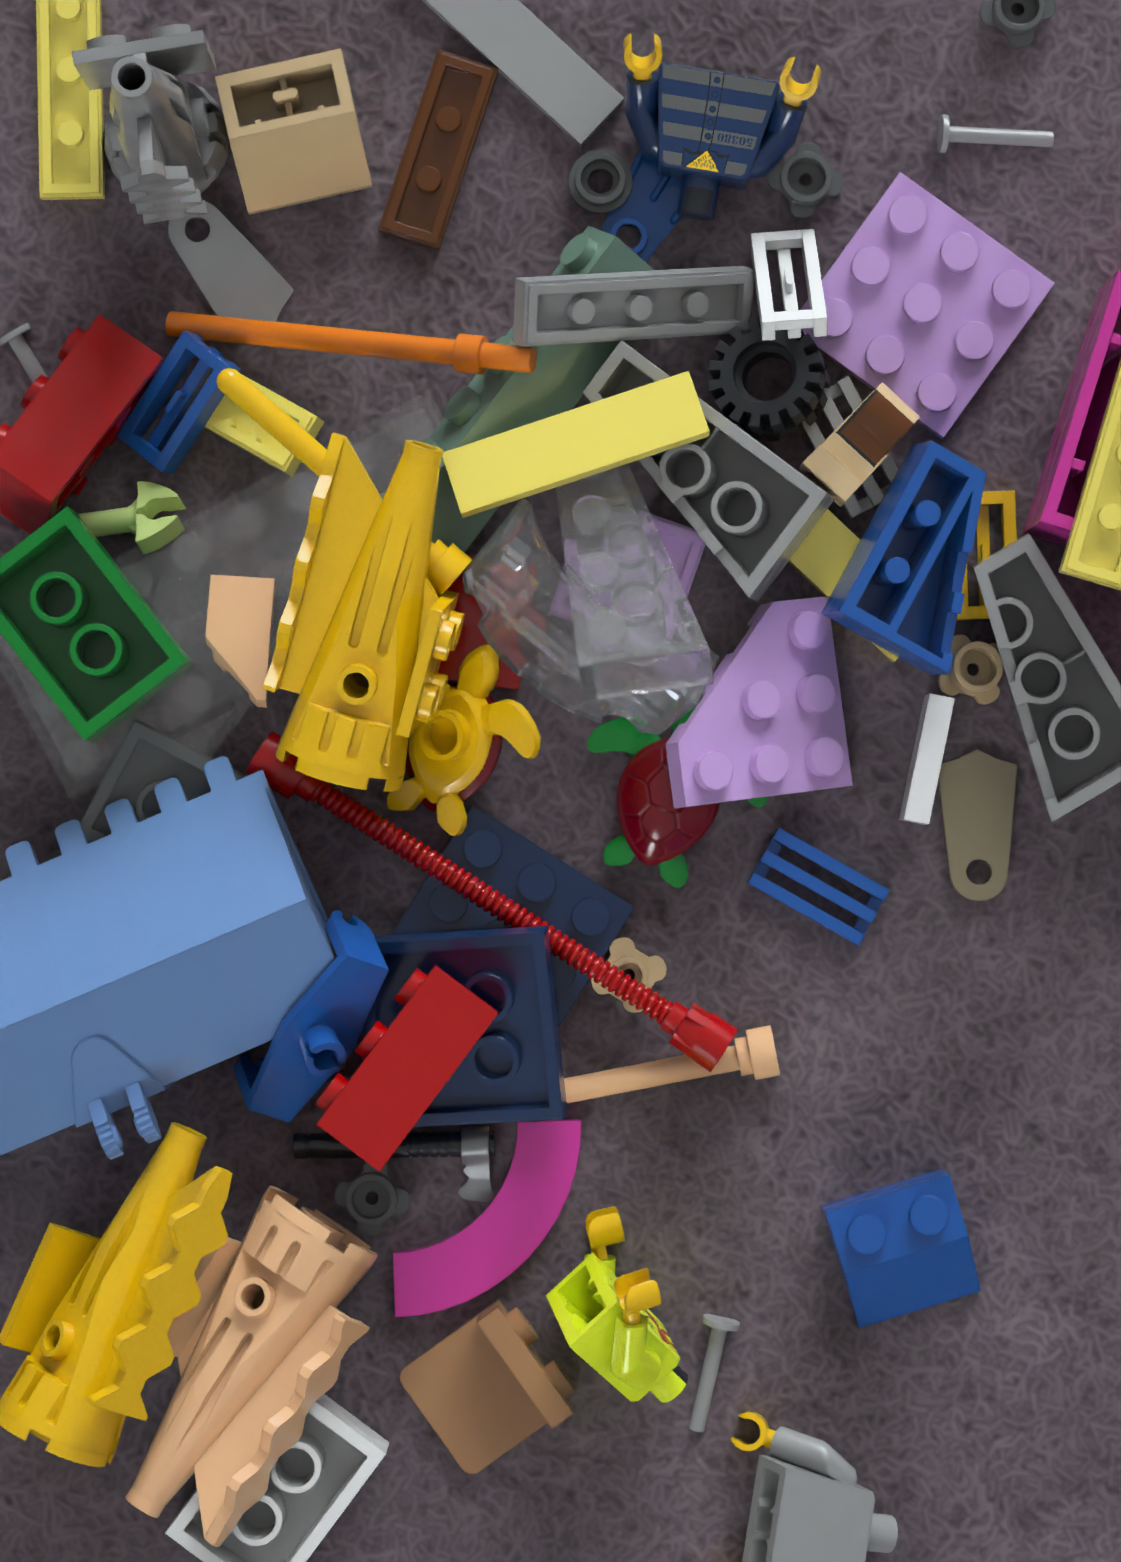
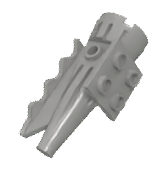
[72,24,230,224]

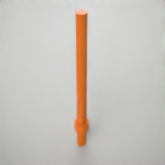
[165,311,537,375]

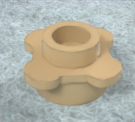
[938,634,1003,705]
[591,937,667,1013]

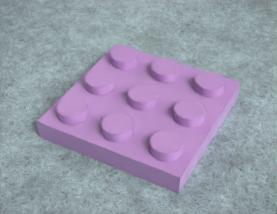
[800,172,1055,439]

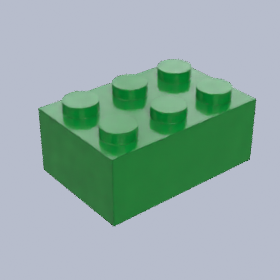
[0,506,195,743]

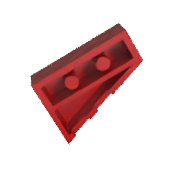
[0,314,163,534]
[315,965,498,1172]

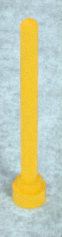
[216,368,472,598]

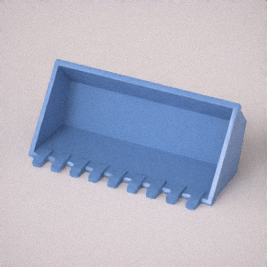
[0,756,337,1160]

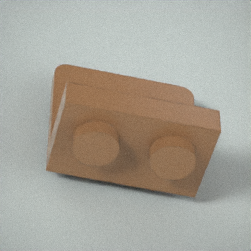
[400,1299,576,1474]

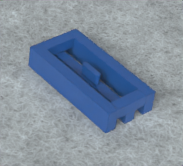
[117,331,241,474]
[747,827,890,946]

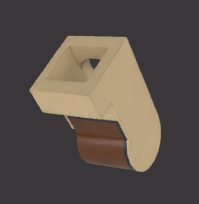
[799,382,920,507]

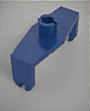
[233,910,389,1123]

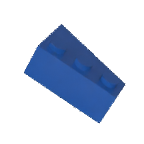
[821,440,986,675]

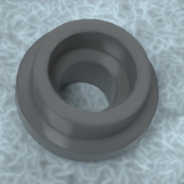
[569,149,632,214]

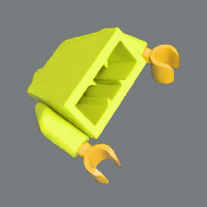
[546,1206,688,1403]

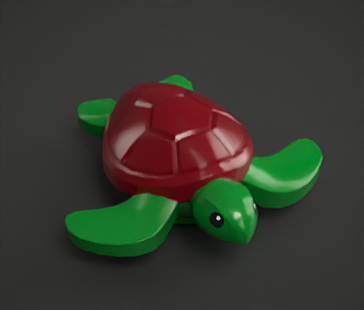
[587,696,768,888]

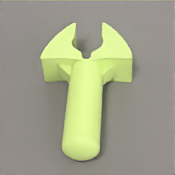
[78,481,186,554]

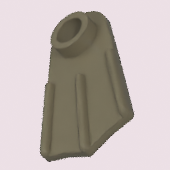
[938,749,1017,901]

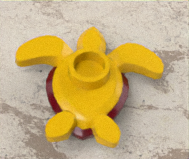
[387,644,541,836]

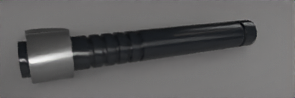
[293,1126,495,1202]

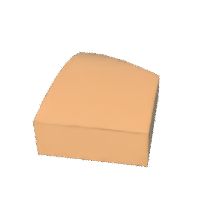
[205,575,276,708]

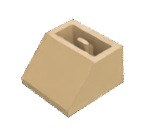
[215,48,373,215]

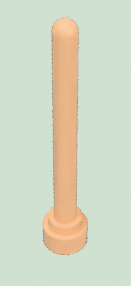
[564,1025,780,1104]

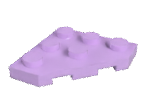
[665,596,853,809]

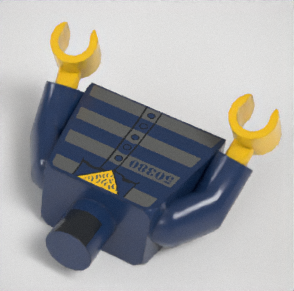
[623,33,822,220]

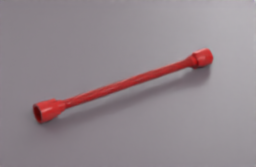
[245,731,738,1072]

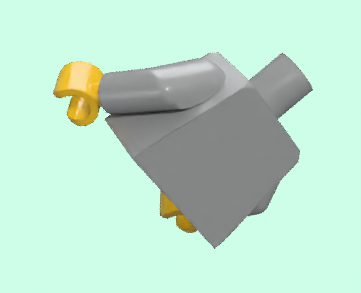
[731,1411,898,1562]

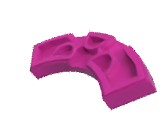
[393,1119,581,1318]

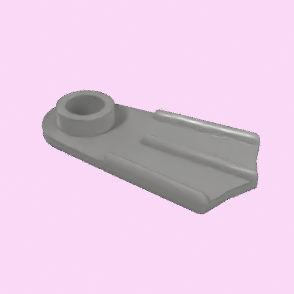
[168,202,294,321]

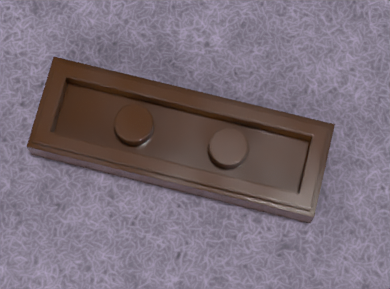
[378,49,499,251]

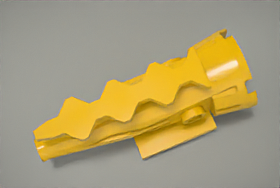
[262,433,465,792]
[0,1122,233,1467]

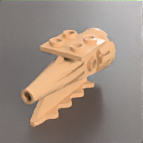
[125,1185,379,1547]

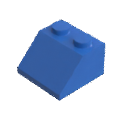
[821,1168,981,1328]

